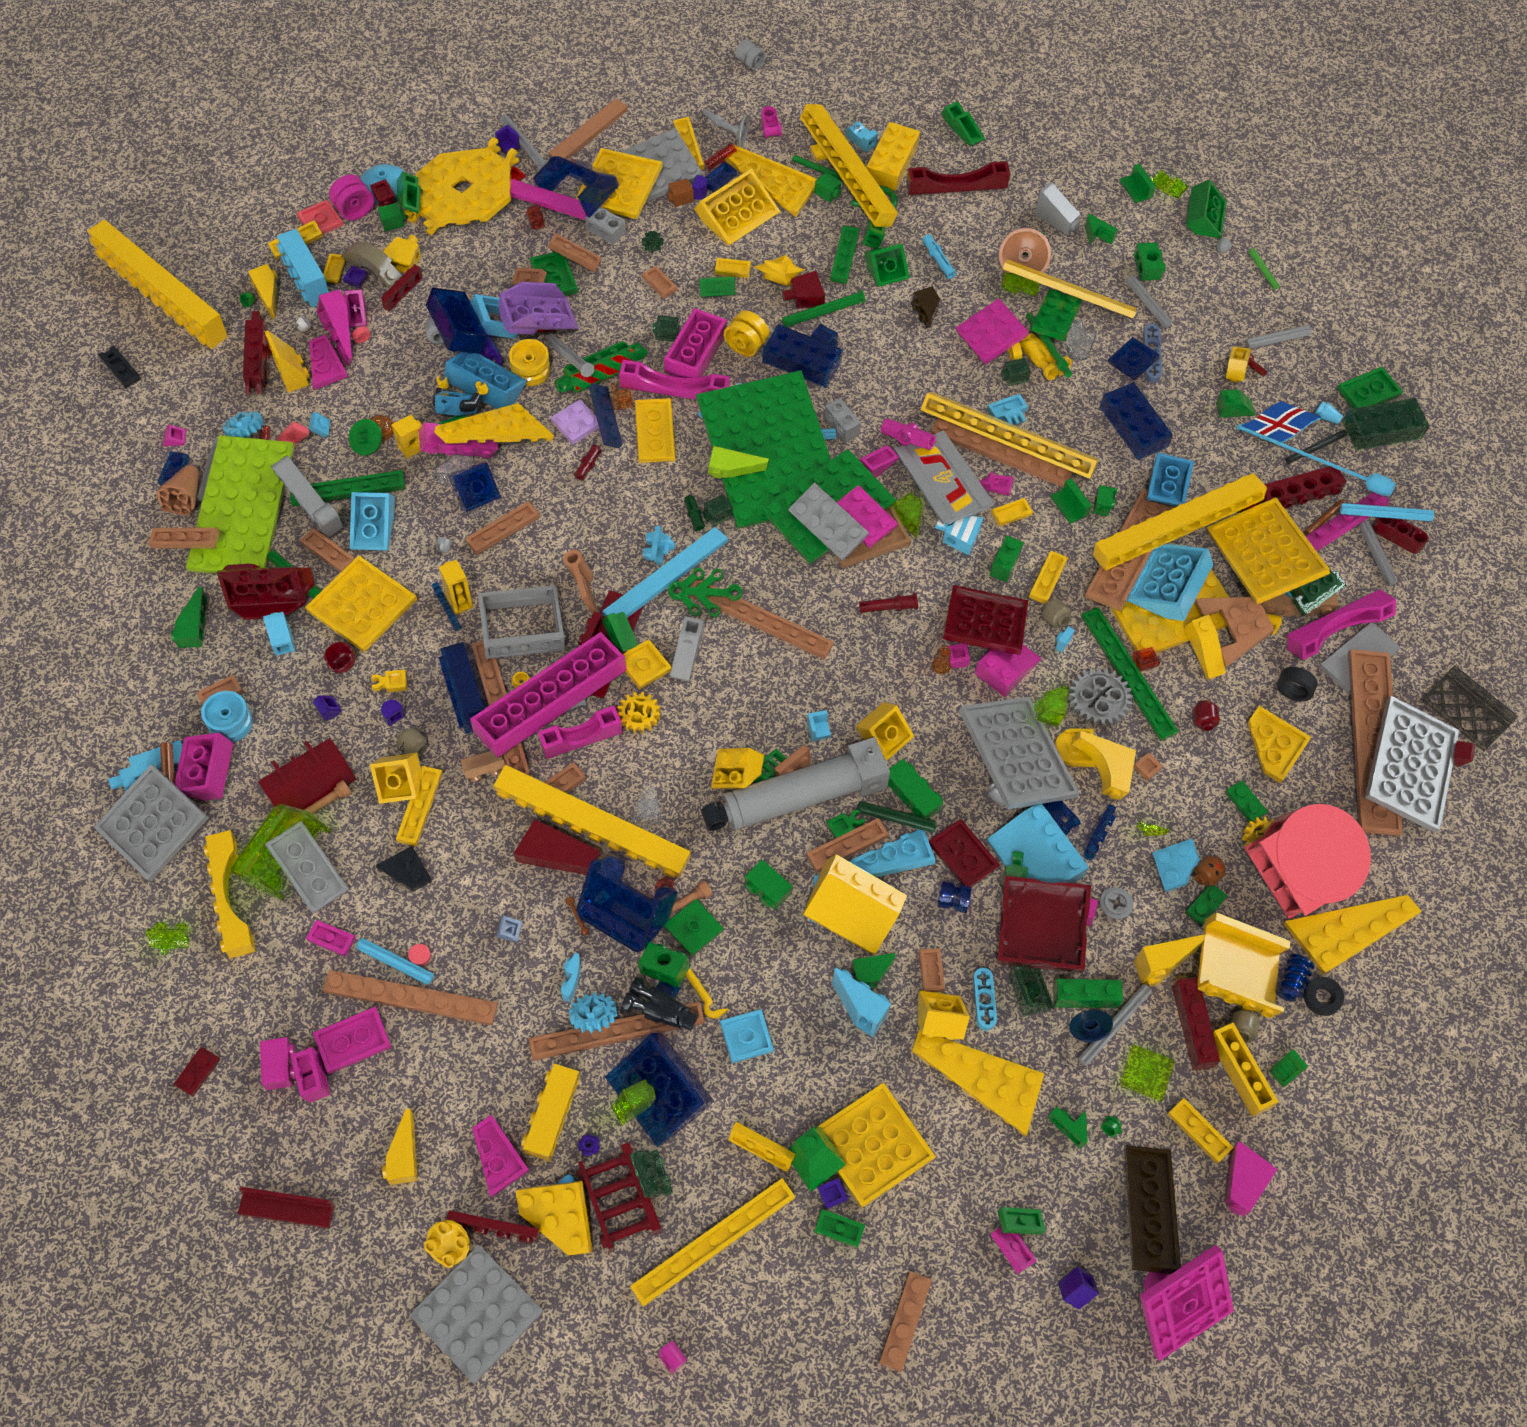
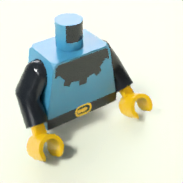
[432,376,489,416]

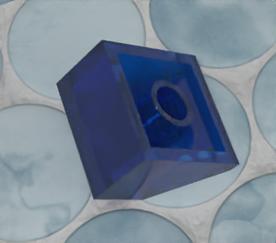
[448,462,501,512]

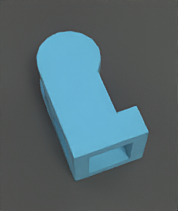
[846,121,878,152]

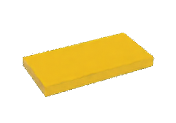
[635,398,675,463]

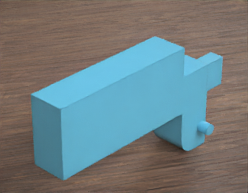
[108,740,183,791]

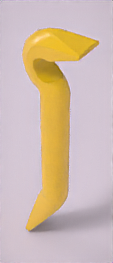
[686,968,728,1019]

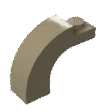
[341,241,402,288]

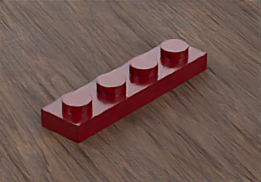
[446,1210,541,1244]

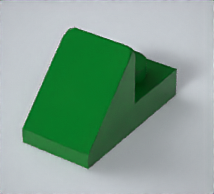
[1085,214,1118,245]
[1048,1107,1088,1150]

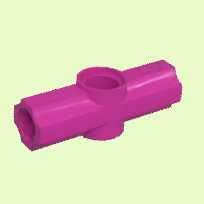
[881,418,936,450]

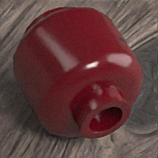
[1193,700,1220,731]

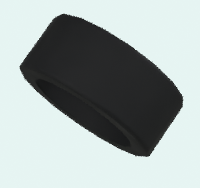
[1276,667,1318,702]

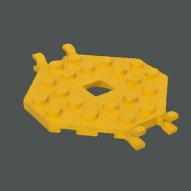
[404,137,520,236]

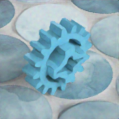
[222,411,264,438]
[569,992,617,1033]

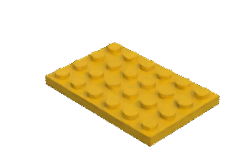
[1206,498,1330,605]
[1110,569,1230,659]

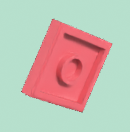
[296,200,344,234]

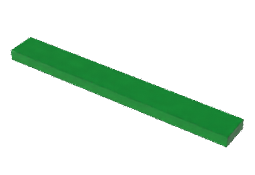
[1081,607,1179,741]

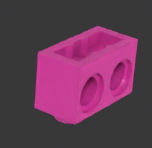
[290,1047,331,1103]

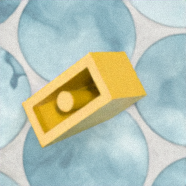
[1226,346,1251,382]

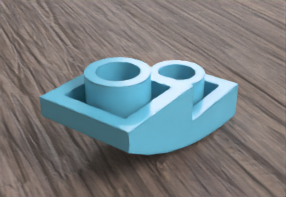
[560,952,581,1003]

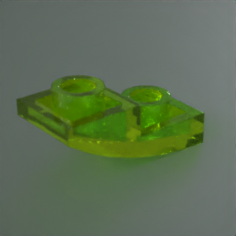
[1152,169,1189,198]
[1002,273,1039,297]

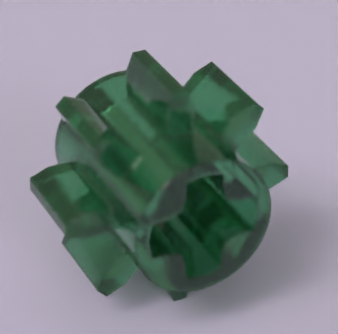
[642,231,663,253]

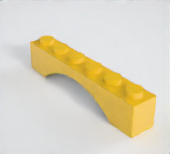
[203,830,256,958]

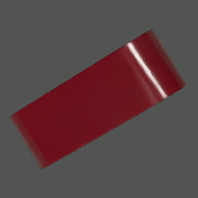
[1372,517,1429,554]

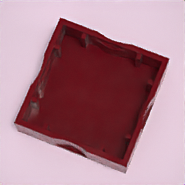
[997,876,1091,974]

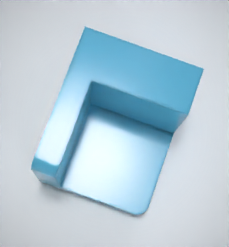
[806,710,831,742]

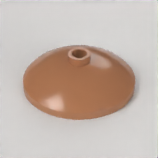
[999,228,1051,281]

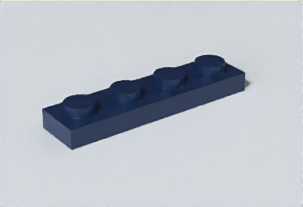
[589,383,622,448]

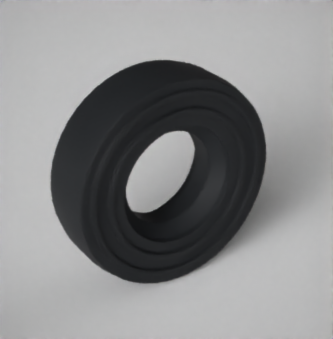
[1303,977,1344,1016]

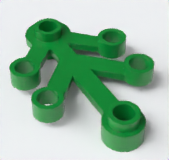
[668,568,743,618]

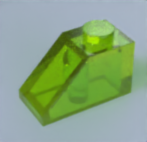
[893,492,923,538]
[1034,685,1068,727]
[611,1079,656,1126]

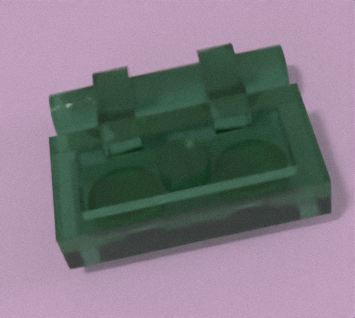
[630,1150,673,1198]

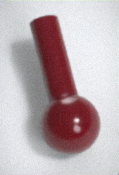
[1248,353,1267,376]

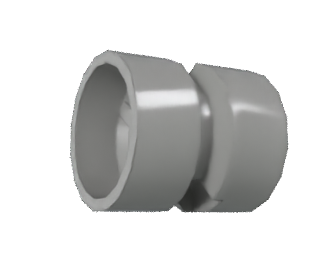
[735,39,766,70]

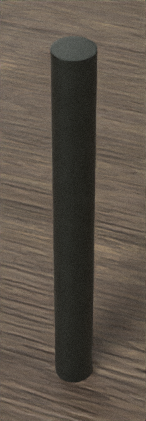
[1285,430,1347,464]

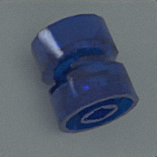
[937,881,972,914]

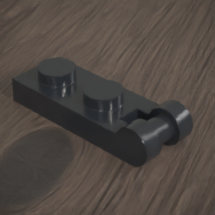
[97,345,141,388]

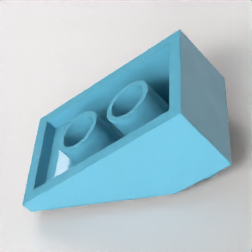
[350,492,395,551]

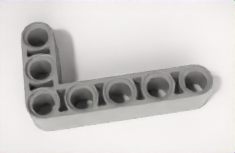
[271,455,343,538]

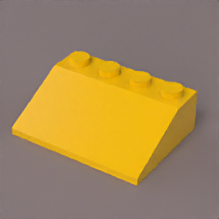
[694,168,781,246]
[802,854,907,955]

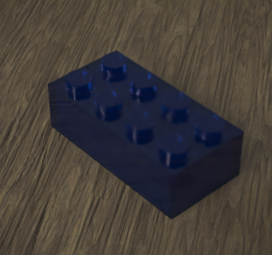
[426,287,488,354]
[762,324,843,388]
[1100,382,1173,460]
[438,642,484,734]

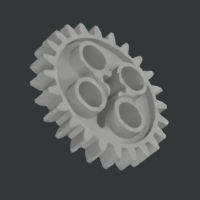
[1067,667,1133,728]

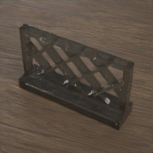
[1421,665,1518,752]

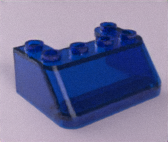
[576,853,678,952]

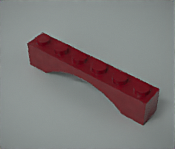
[906,161,1011,195]

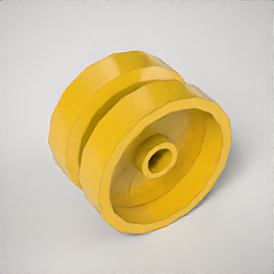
[724,310,770,357]
[509,339,551,386]

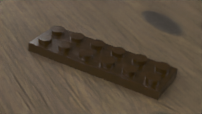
[1125,1145,1181,1274]

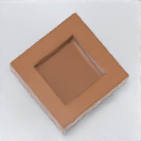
[1133,753,1163,781]

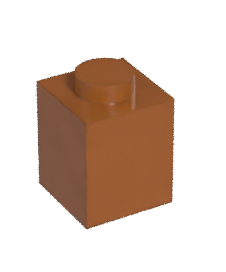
[666,178,694,207]

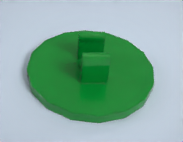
[348,419,383,456]

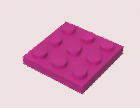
[955,298,1029,365]

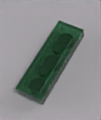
[1291,570,1347,616]

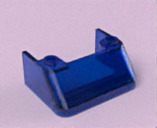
[533,156,619,218]

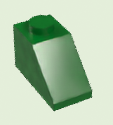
[1216,389,1255,418]
[851,953,896,991]

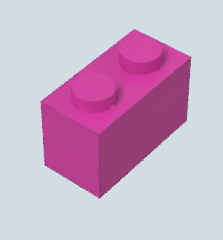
[260,1037,296,1090]

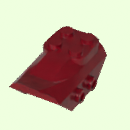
[216,563,315,620]

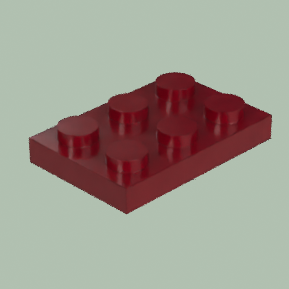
[929,819,1000,890]

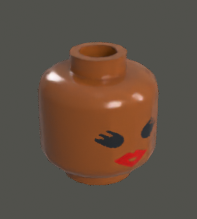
[1194,856,1226,886]

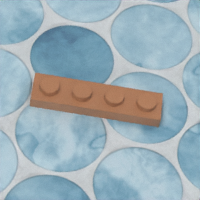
[465,501,540,555]
[148,528,220,548]
[806,818,889,873]
[879,1271,932,1372]

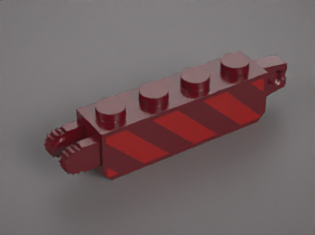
[243,311,268,396]

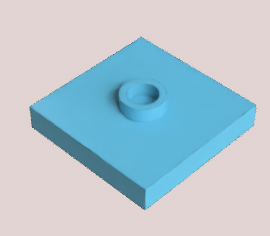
[720,1009,774,1064]

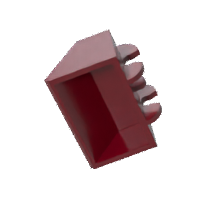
[258,738,357,822]

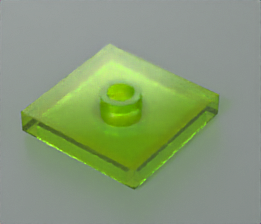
[1119,1044,1175,1102]

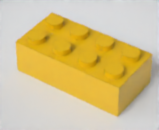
[866,122,920,191]

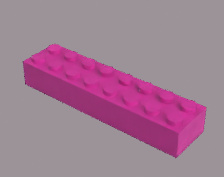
[470,632,627,758]

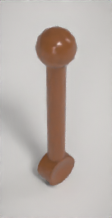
[566,897,589,936]

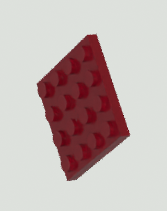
[943,585,1029,655]

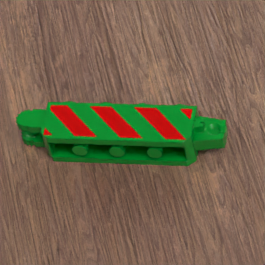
[554,341,648,393]

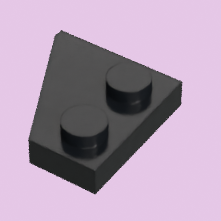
[376,846,432,892]

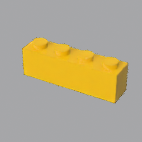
[1213,1023,1279,1117]
[521,1064,580,1162]

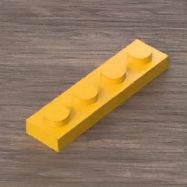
[673,117,704,170]
[396,766,443,846]

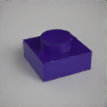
[343,266,368,288]
[817,1178,848,1210]

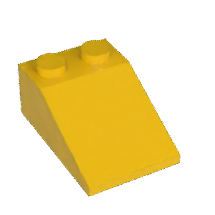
[264,330,310,392]
[1134,935,1206,986]

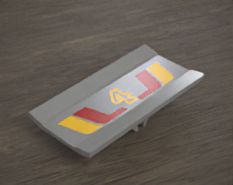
[894,430,994,524]

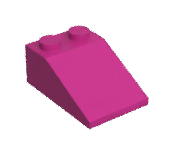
[975,645,1042,697]

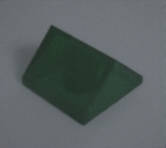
[1009,966,1054,1017]

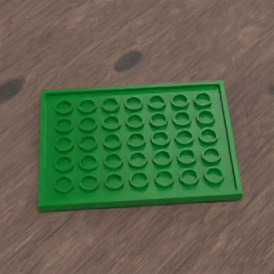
[696,370,831,529]

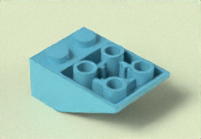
[832,967,891,1037]

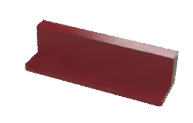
[237,1187,335,1229]

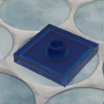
[1108,337,1159,381]

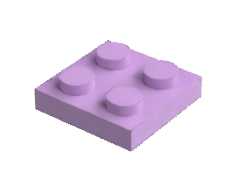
[551,399,599,445]

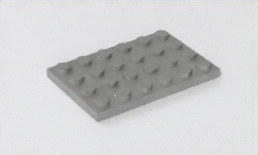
[1365,696,1460,833]
[959,697,1080,809]

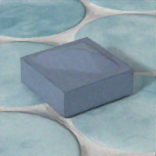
[495,915,523,943]

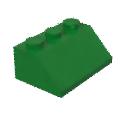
[1186,179,1227,239]

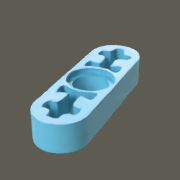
[973,968,997,1031]

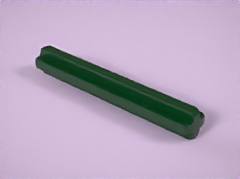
[857,801,937,833]

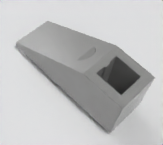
[670,616,704,682]

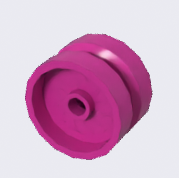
[329,174,374,221]

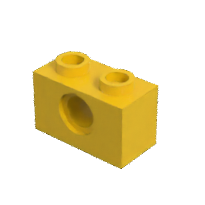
[391,415,422,459]

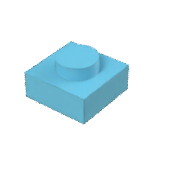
[309,412,330,438]
[1055,626,1075,653]

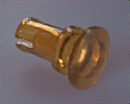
[932,647,951,674]

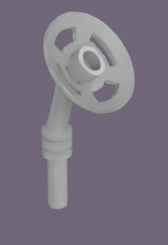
[703,109,749,148]

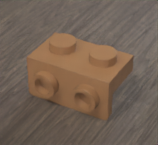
[461,751,505,782]

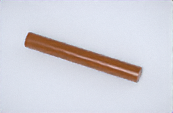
[1304,500,1345,535]

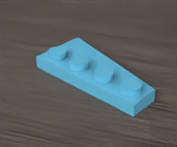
[850,829,935,877]

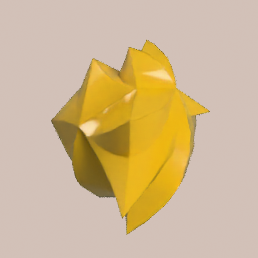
[753,255,806,287]

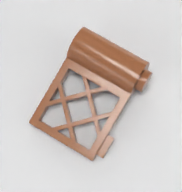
[563,550,599,615]

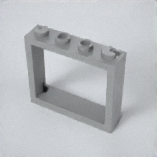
[478,585,565,659]

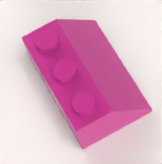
[174,733,233,801]

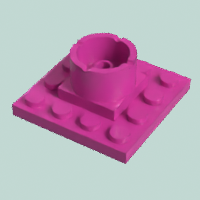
[1140,1245,1234,1361]

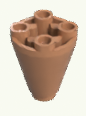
[157,465,199,516]

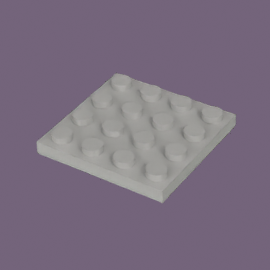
[621,128,704,203]
[94,764,209,881]
[409,1244,544,1385]

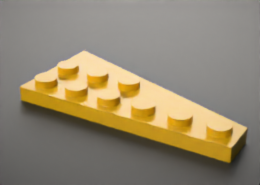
[434,403,554,443]
[1283,895,1422,975]
[912,1030,1045,1137]

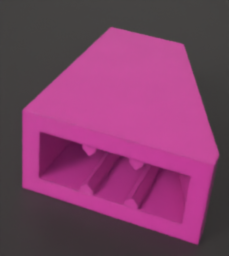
[1225,1141,1278,1217]

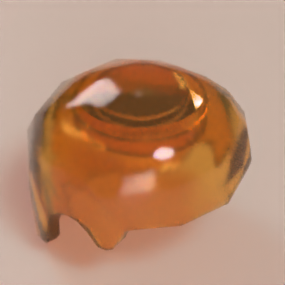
[370,415,394,442]

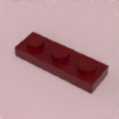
[381,264,423,312]

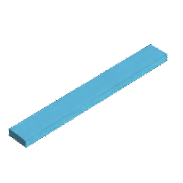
[603,527,728,618]

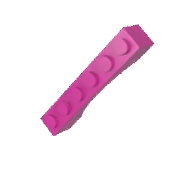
[619,360,730,399]
[1287,589,1396,660]

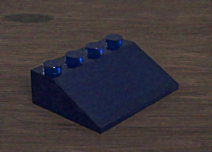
[605,1033,714,1147]

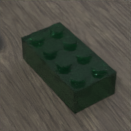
[1342,398,1430,451]

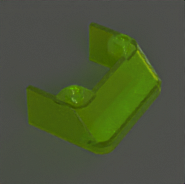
[231,804,332,901]

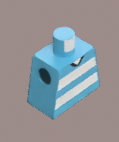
[935,515,983,555]

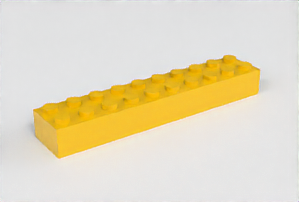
[87,219,228,349]

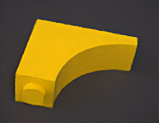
[1071,731,1136,800]

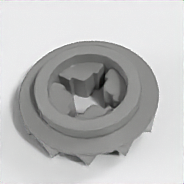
[1100,887,1133,920]

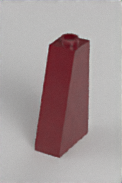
[513,819,602,876]

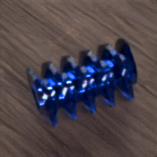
[1275,954,1315,1002]

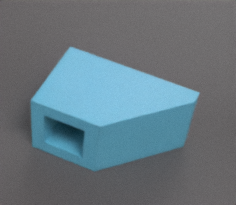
[263,612,295,656]

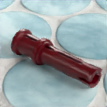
[859,593,918,614]

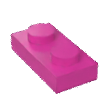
[306,920,356,957]
[990,1227,1037,1274]

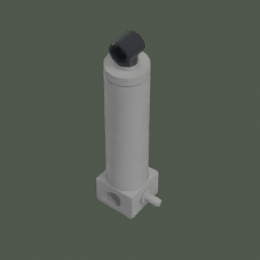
[701,737,890,831]

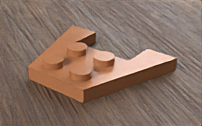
[1195,597,1274,668]

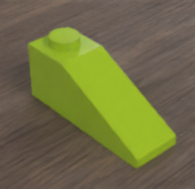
[708,446,769,478]

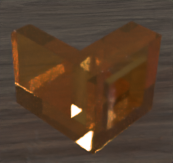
[611,383,633,410]

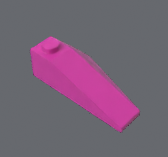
[316,289,352,366]

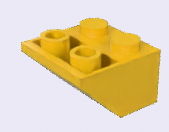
[711,748,764,789]

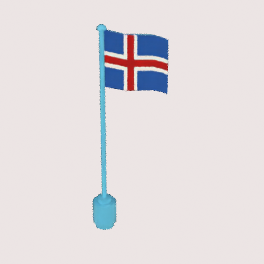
[1236,401,1396,497]

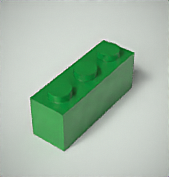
[888,759,943,819]
[1053,979,1123,1008]

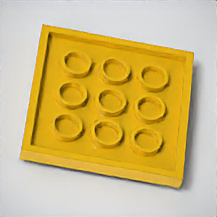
[575,148,663,219]
[305,555,417,653]
[817,1082,936,1209]

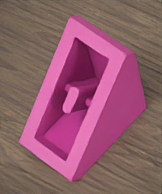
[344,289,367,327]

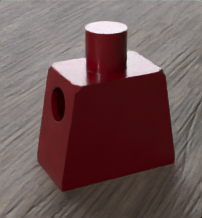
[782,271,825,309]

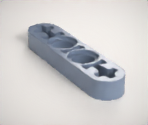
[1143,324,1162,383]

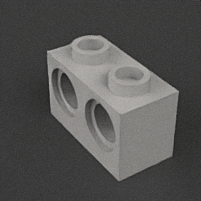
[585,206,626,245]
[824,398,861,443]

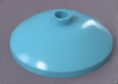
[360,164,405,204]

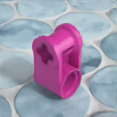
[761,106,782,139]

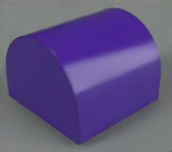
[692,175,707,200]
[313,695,342,721]
[381,700,405,726]

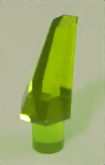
[1136,821,1170,836]

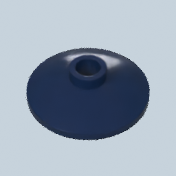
[1069,1010,1113,1042]

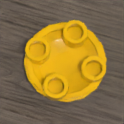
[424,1220,470,1268]

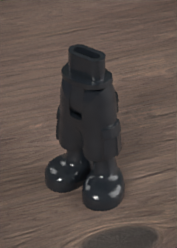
[620,977,698,1031]

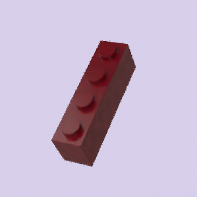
[1172,977,1220,1071]

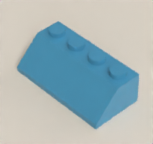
[444,348,527,409]

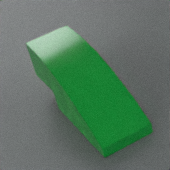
[941,101,985,146]
[397,171,421,214]

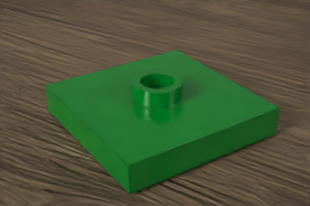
[664,899,724,957]

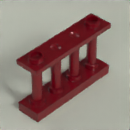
[576,1142,662,1253]

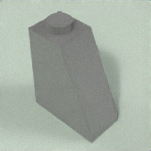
[1035,182,1080,235]

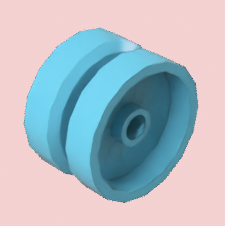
[201,691,253,742]

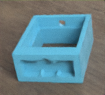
[468,294,518,339]

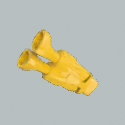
[1020,332,1072,380]

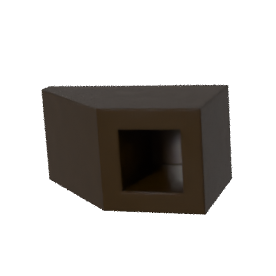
[911,286,940,329]

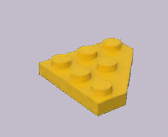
[1248,706,1311,784]
[516,1181,593,1255]

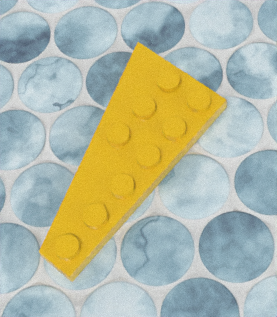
[723,143,817,217]

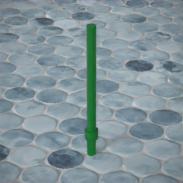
[1026,312,1072,378]

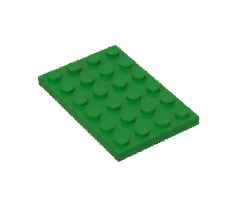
[762,449,896,565]

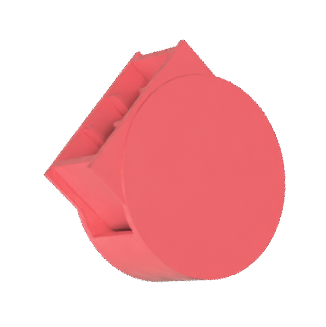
[1244,804,1371,919]

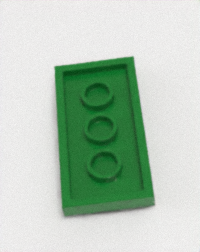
[1031,289,1082,341]

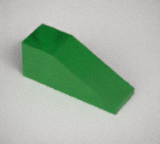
[171,587,207,648]

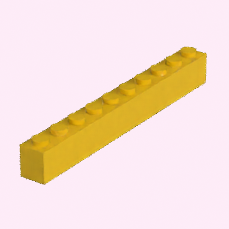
[800,104,898,227]
[921,392,1099,479]
[1093,473,1267,571]
[493,765,691,878]

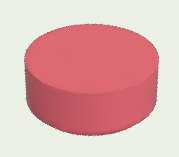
[352,326,371,343]
[408,944,431,967]

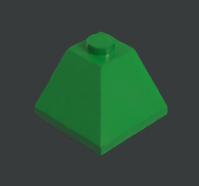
[789,1127,847,1192]

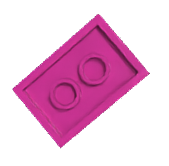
[836,485,898,549]
[313,1006,392,1075]

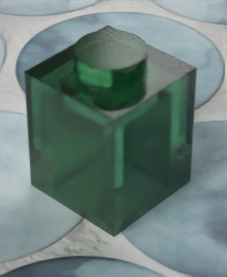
[652,315,679,342]
[1001,358,1031,386]
[702,494,733,527]

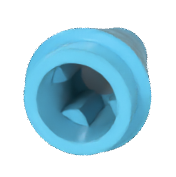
[1314,401,1343,425]

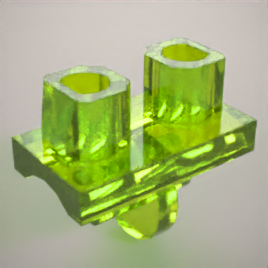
[145,922,190,955]

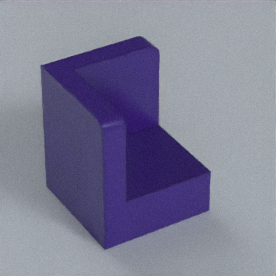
[495,125,520,156]
[1058,1266,1099,1309]

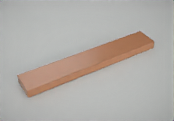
[548,98,628,165]

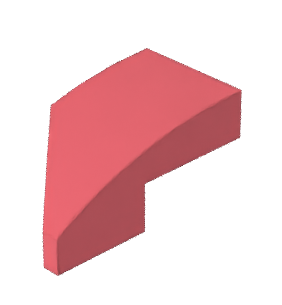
[276,421,309,449]

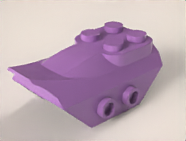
[499,282,579,334]

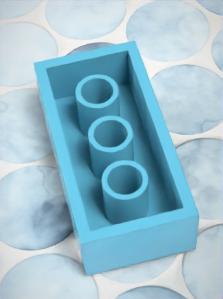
[276,228,329,308]

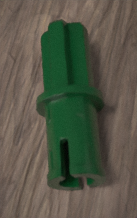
[684,495,705,531]

